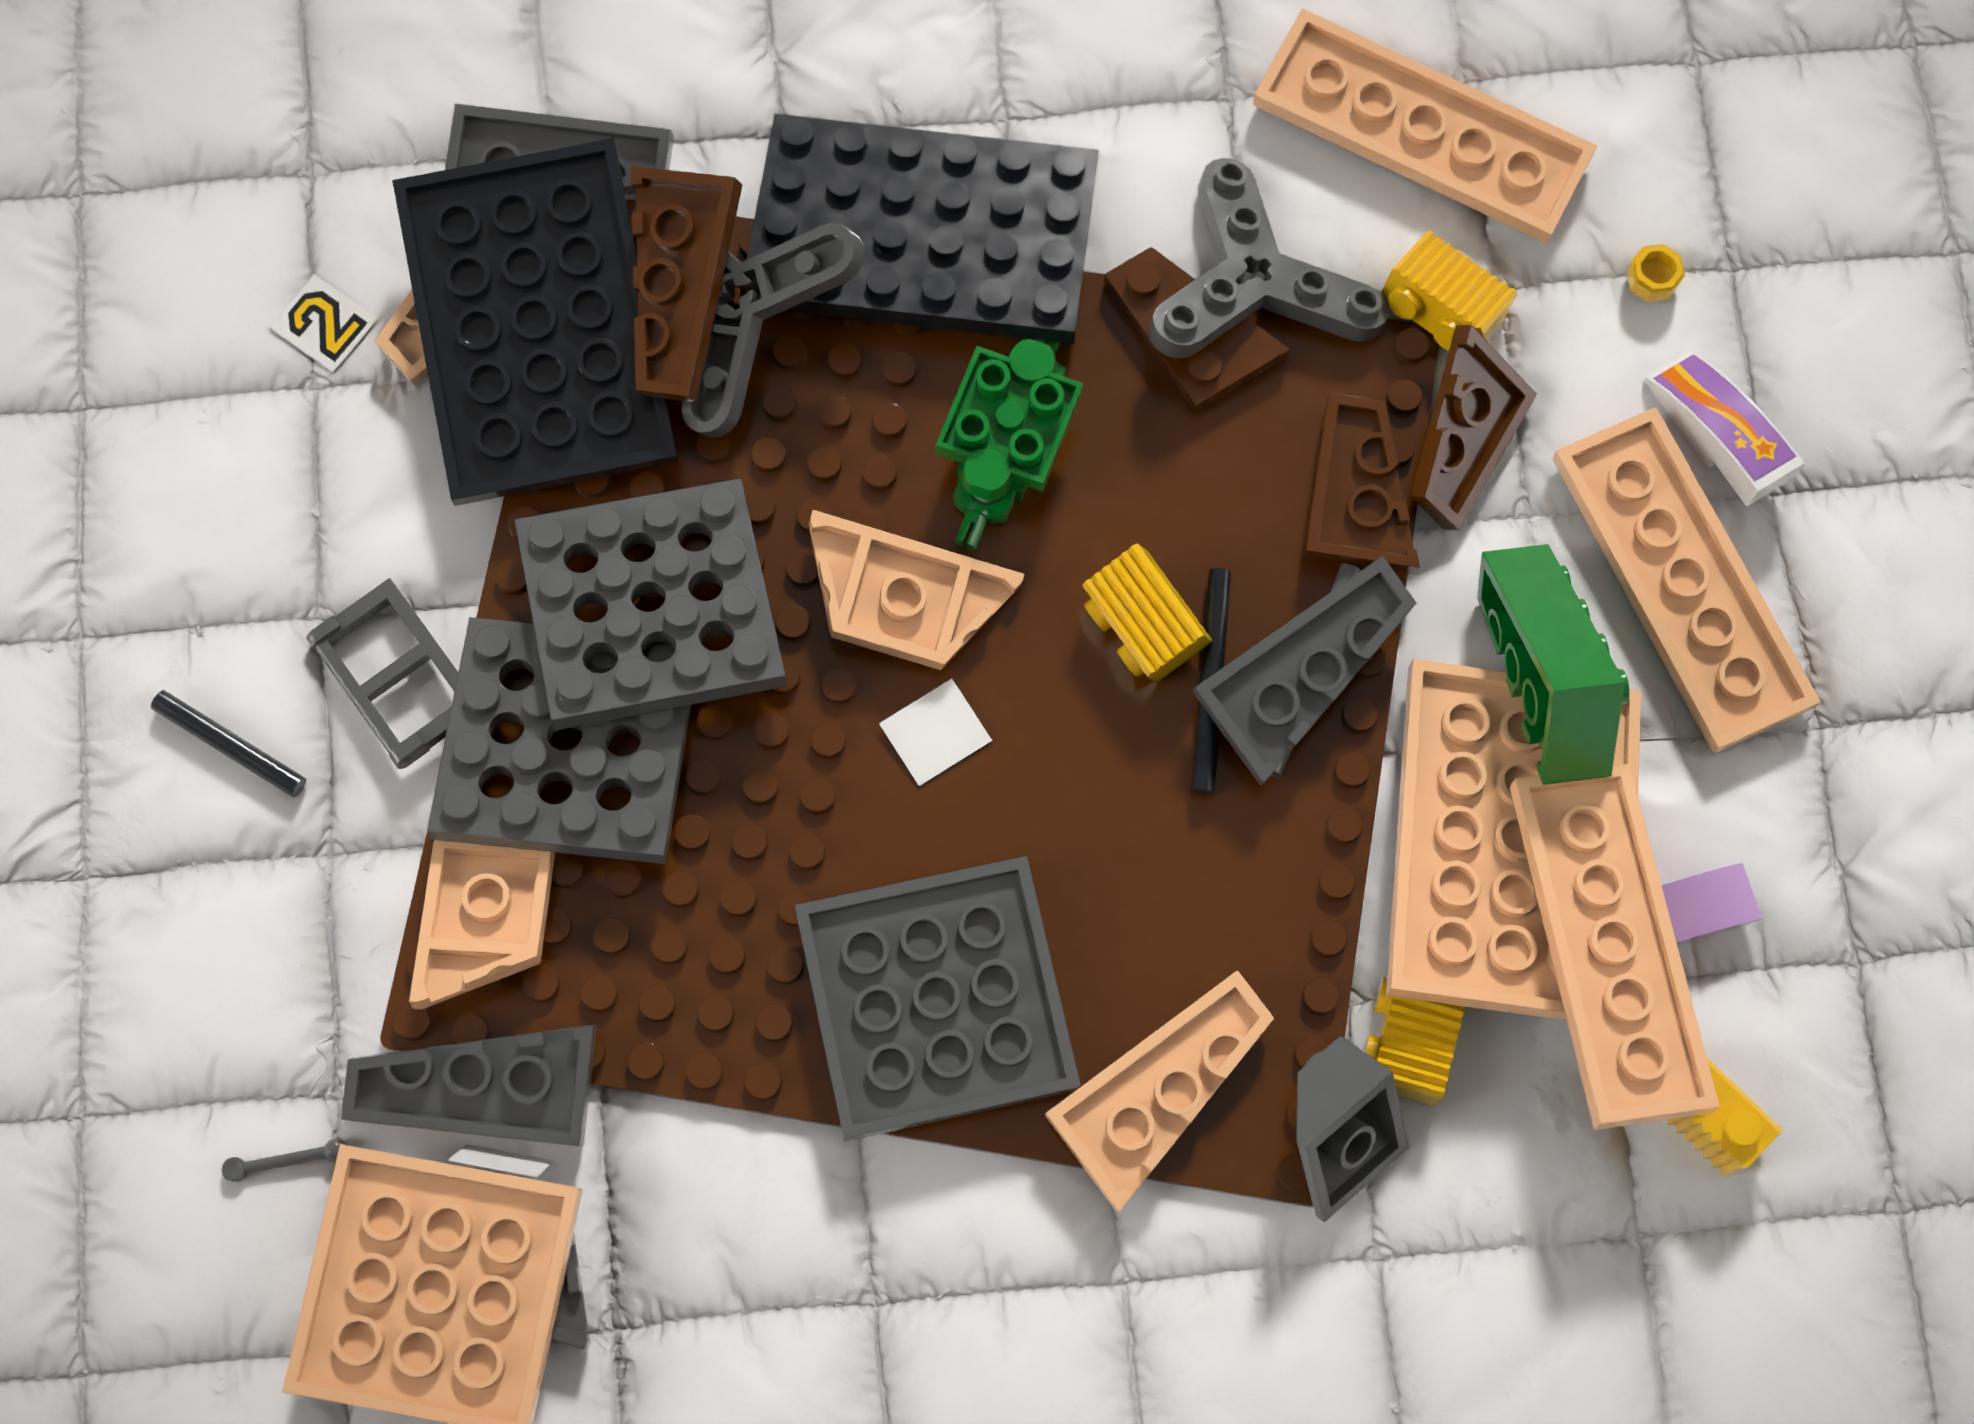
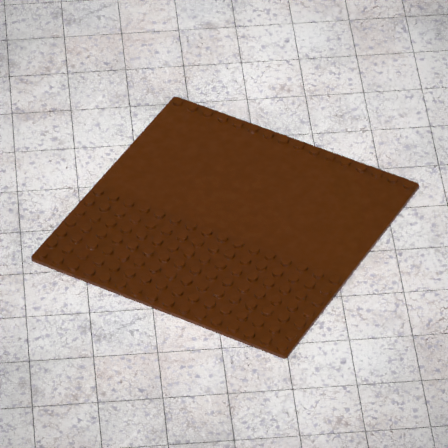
[380,199,1439,1207]

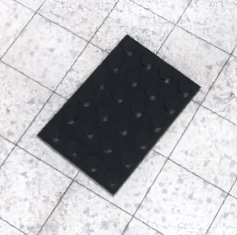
[740,113,1099,344]
[392,138,679,506]

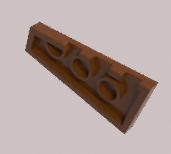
[631,166,742,403]

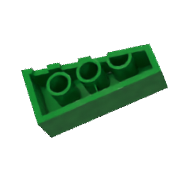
[1477,544,1630,785]

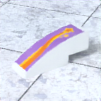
[1644,350,1805,507]

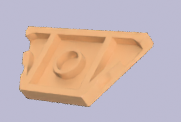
[808,510,1024,670]
[409,840,555,1009]

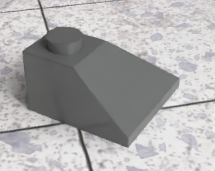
[1297,1036,1409,1222]

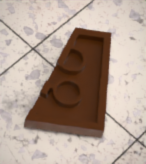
[1104,247,1290,413]

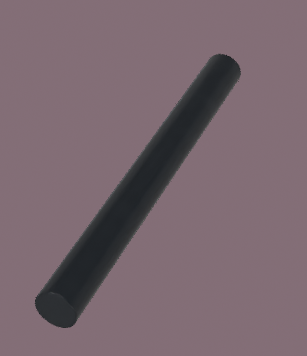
[1192,568,1231,795]

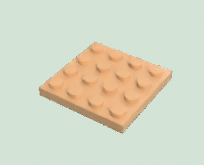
[282,1144,583,1424]

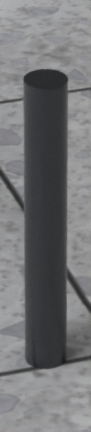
[151,690,307,798]

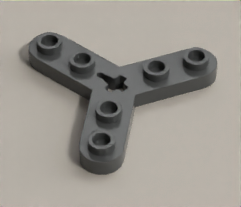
[1148,158,1389,358]
[682,223,865,438]

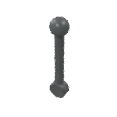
[221,1138,347,1182]

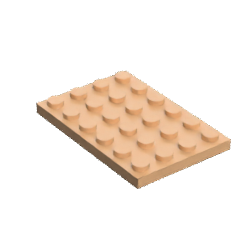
[1386,659,1641,1020]

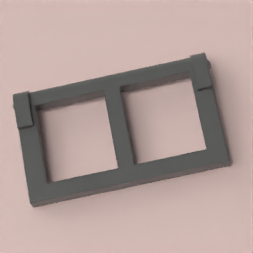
[306,578,458,769]

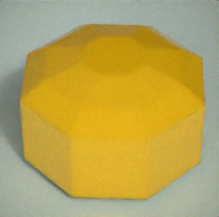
[1626,244,1685,302]

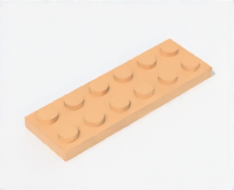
[1252,9,1597,244]
[1552,407,1821,754]
[1510,764,1720,1130]

